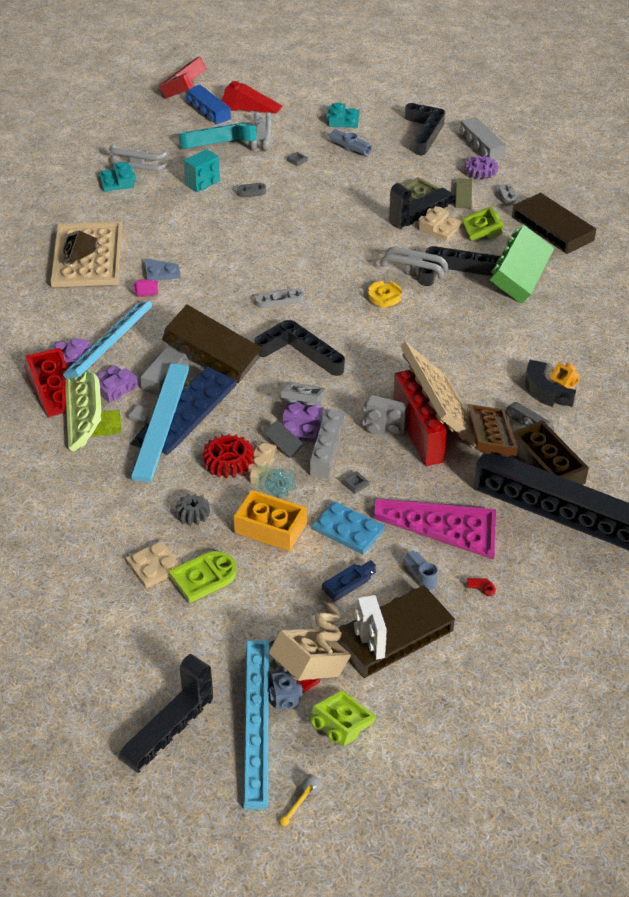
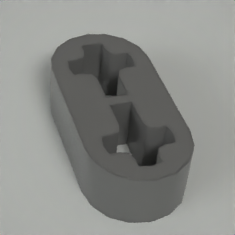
[237,183,266,198]

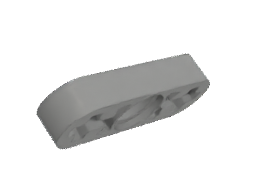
[256,289,304,309]

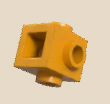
[550,362,580,389]

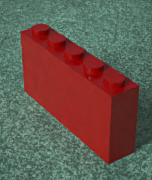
[393,370,447,467]

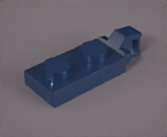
[322,560,376,602]

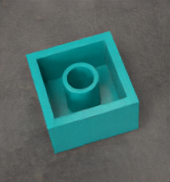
[183,149,220,193]

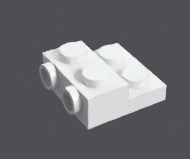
[354,595,387,659]

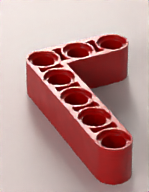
[158,56,207,99]

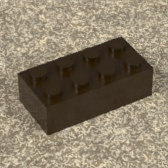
[513,420,589,485]

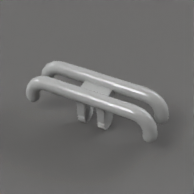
[251,112,271,151]
[109,144,168,171]
[380,247,448,280]

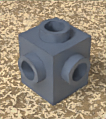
[269,671,303,710]

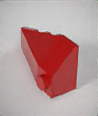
[222,81,283,114]
[24,348,66,418]

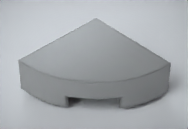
[128,404,147,425]

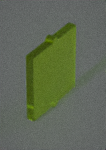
[91,410,122,437]

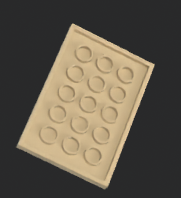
[51,222,122,287]
[400,341,476,448]

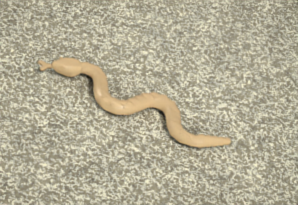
[315,600,341,654]

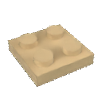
[126,541,181,588]

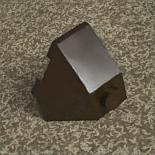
[63,230,97,264]

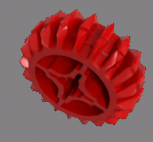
[202,433,254,479]

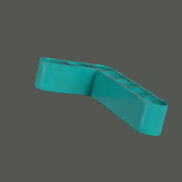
[178,122,257,149]

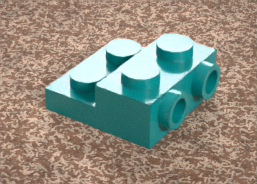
[327,102,360,128]
[99,162,136,192]

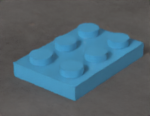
[312,501,385,555]

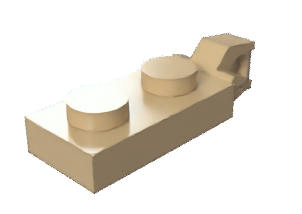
[248,442,277,485]

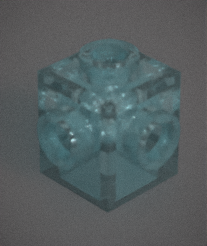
[265,468,297,498]

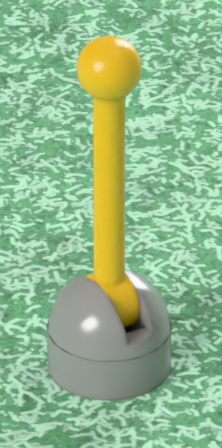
[279,774,323,827]

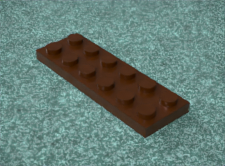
[467,404,518,457]

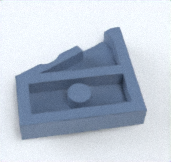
[144,258,181,281]

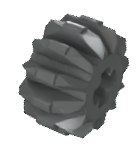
[176,493,210,527]

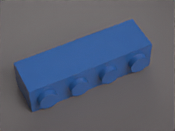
[185,84,231,125]

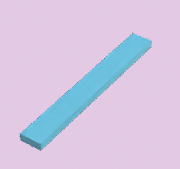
[63,301,152,379]
[132,364,189,482]
[244,640,269,809]

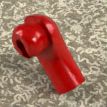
[467,578,496,596]

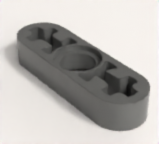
[506,402,554,431]

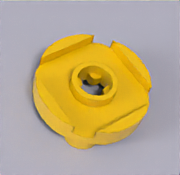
[368,281,402,308]

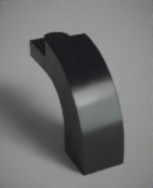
[525,359,576,407]

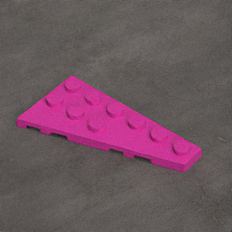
[374,499,496,560]

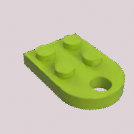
[169,551,237,604]

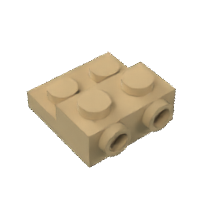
[418,206,463,241]

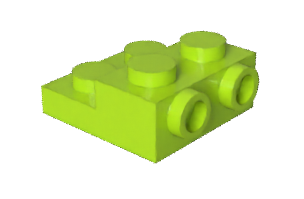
[462,206,504,241]
[309,690,377,747]

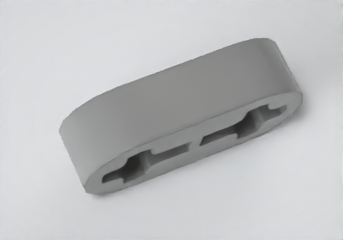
[499,184,517,205]

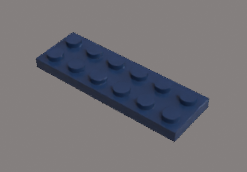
[137,366,237,455]

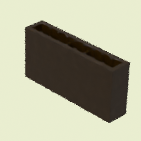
[512,192,596,254]
[162,304,262,384]
[336,585,455,678]

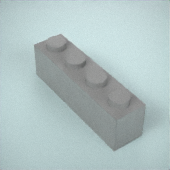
[459,117,506,160]
[140,345,193,395]
[310,409,345,479]

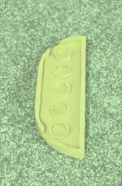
[66,369,101,452]

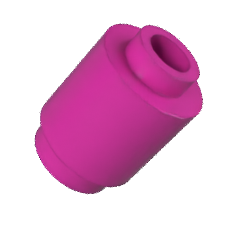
[134,279,158,297]

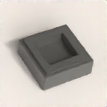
[287,152,308,166]
[342,471,369,494]

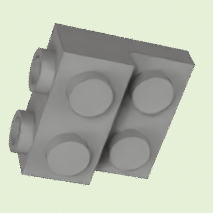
[281,382,326,406]
[362,395,408,435]

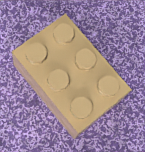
[269,629,351,681]

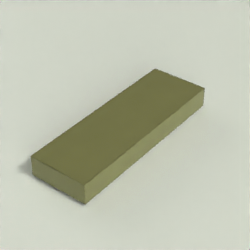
[456,178,472,209]

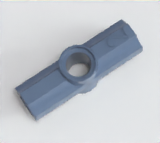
[330,129,372,157]

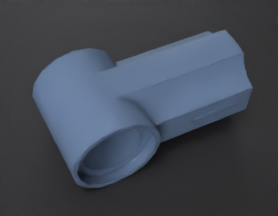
[403,550,438,590]

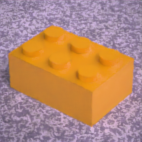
[234,490,307,551]

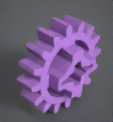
[465,155,498,179]

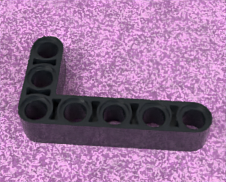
[405,103,445,155]
[389,183,456,229]
[419,246,500,286]
[254,320,345,376]
[119,654,213,773]

